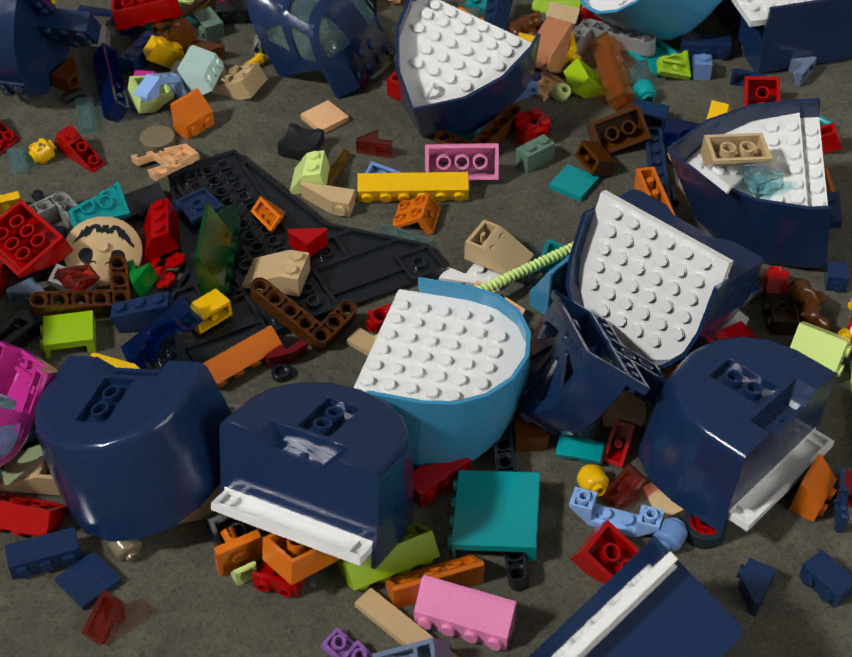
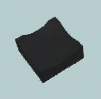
[277,123,325,160]

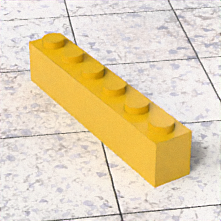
[357,172,469,203]

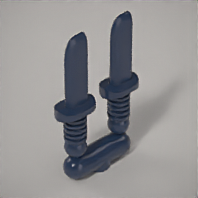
[832,466,850,533]

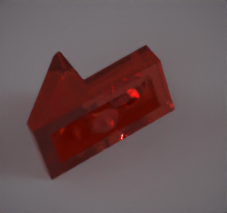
[356,130,393,158]
[55,264,100,290]
[601,464,647,510]
[81,590,125,645]

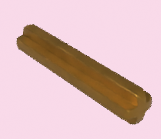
[327,149,350,186]

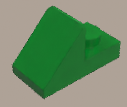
[127,259,158,297]

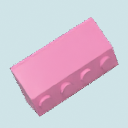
[425,143,499,180]
[414,575,517,651]

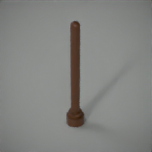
[151,0,208,35]

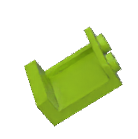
[40,310,96,358]

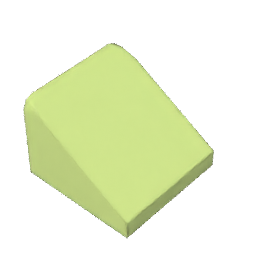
[231,561,257,586]

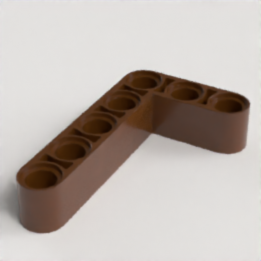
[435,104,521,145]
[28,254,130,317]
[250,277,357,351]

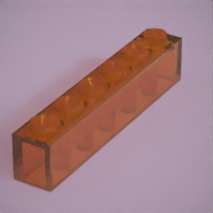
[590,31,634,112]

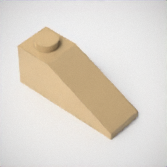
[300,181,356,217]

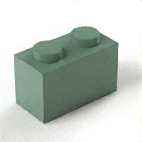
[192,7,225,41]
[515,134,555,173]

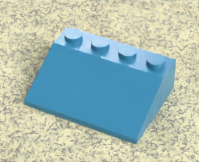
[529,256,569,314]

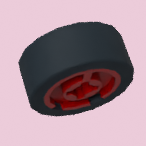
[683,512,727,550]

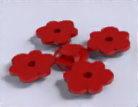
[130,252,186,289]

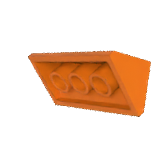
[384,554,484,608]

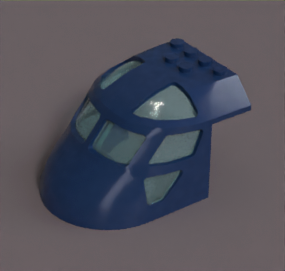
[247,0,395,99]

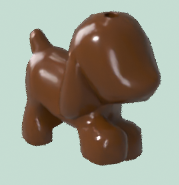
[507,10,542,36]
[787,278,831,330]

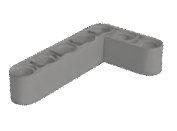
[573,19,656,57]
[29,192,78,230]

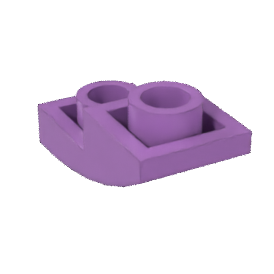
[320,627,373,657]

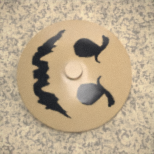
[64,216,143,289]

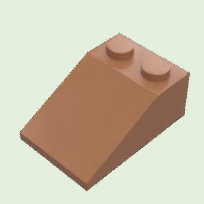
[531,16,574,73]

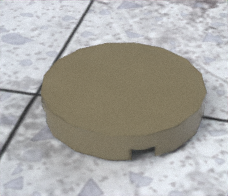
[140,125,175,152]

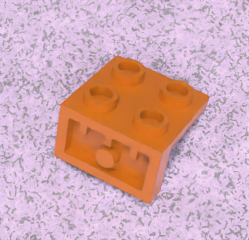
[391,193,441,235]

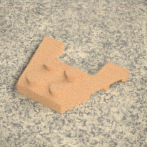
[131,143,200,181]

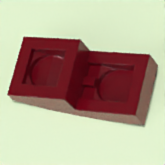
[265,338,308,369]

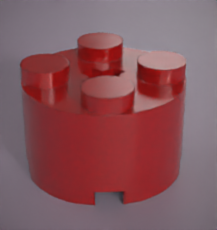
[514,108,551,145]

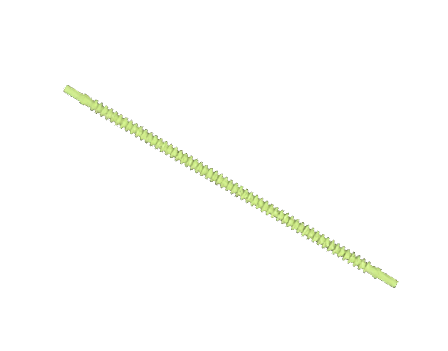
[374,242,573,340]

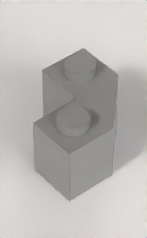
[87,16,116,49]

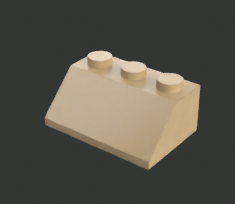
[700,133,773,166]

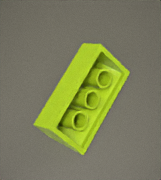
[336,522,440,591]

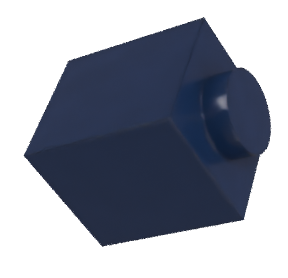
[824,261,849,292]

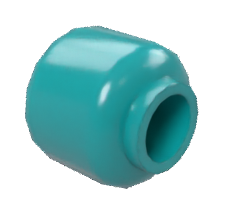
[632,79,657,102]

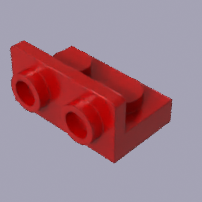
[252,560,306,598]

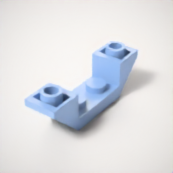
[134,72,191,101]
[569,487,664,538]

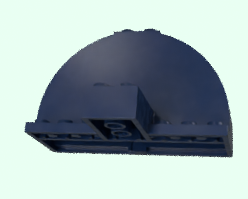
[517,289,667,435]

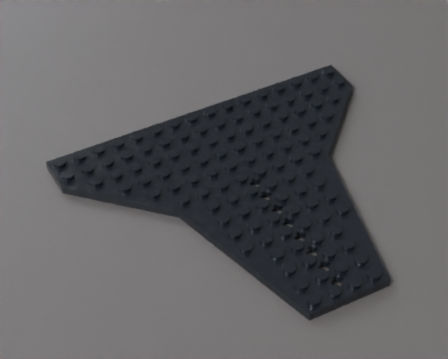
[137,149,446,370]

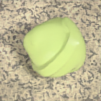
[552,82,571,102]

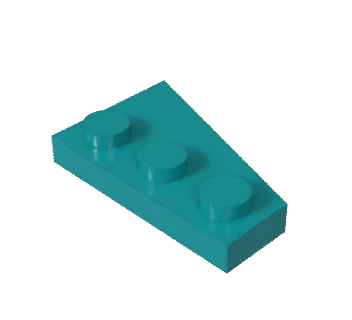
[68,181,130,228]

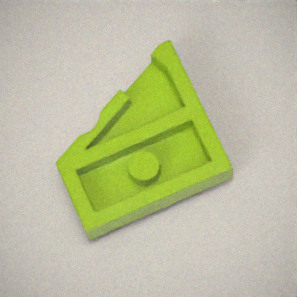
[656,50,691,80]

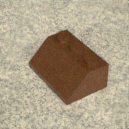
[586,105,651,154]

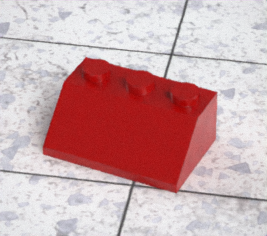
[143,198,179,262]
[0,492,69,538]

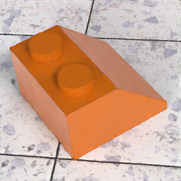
[170,88,215,140]
[789,454,837,522]

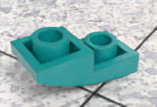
[555,435,606,464]

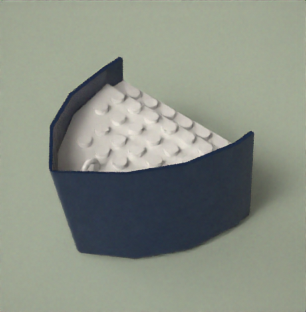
[395,0,541,138]
[667,98,842,268]

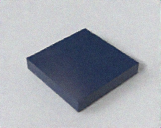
[173,187,225,226]
[55,551,122,611]

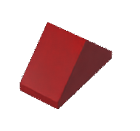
[288,228,328,258]

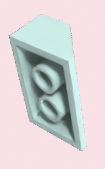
[177,45,224,95]

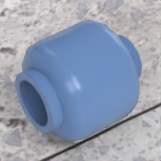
[653,517,688,552]

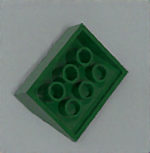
[195,204,237,297]

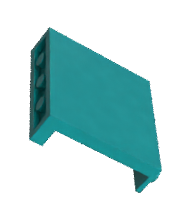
[448,470,540,561]

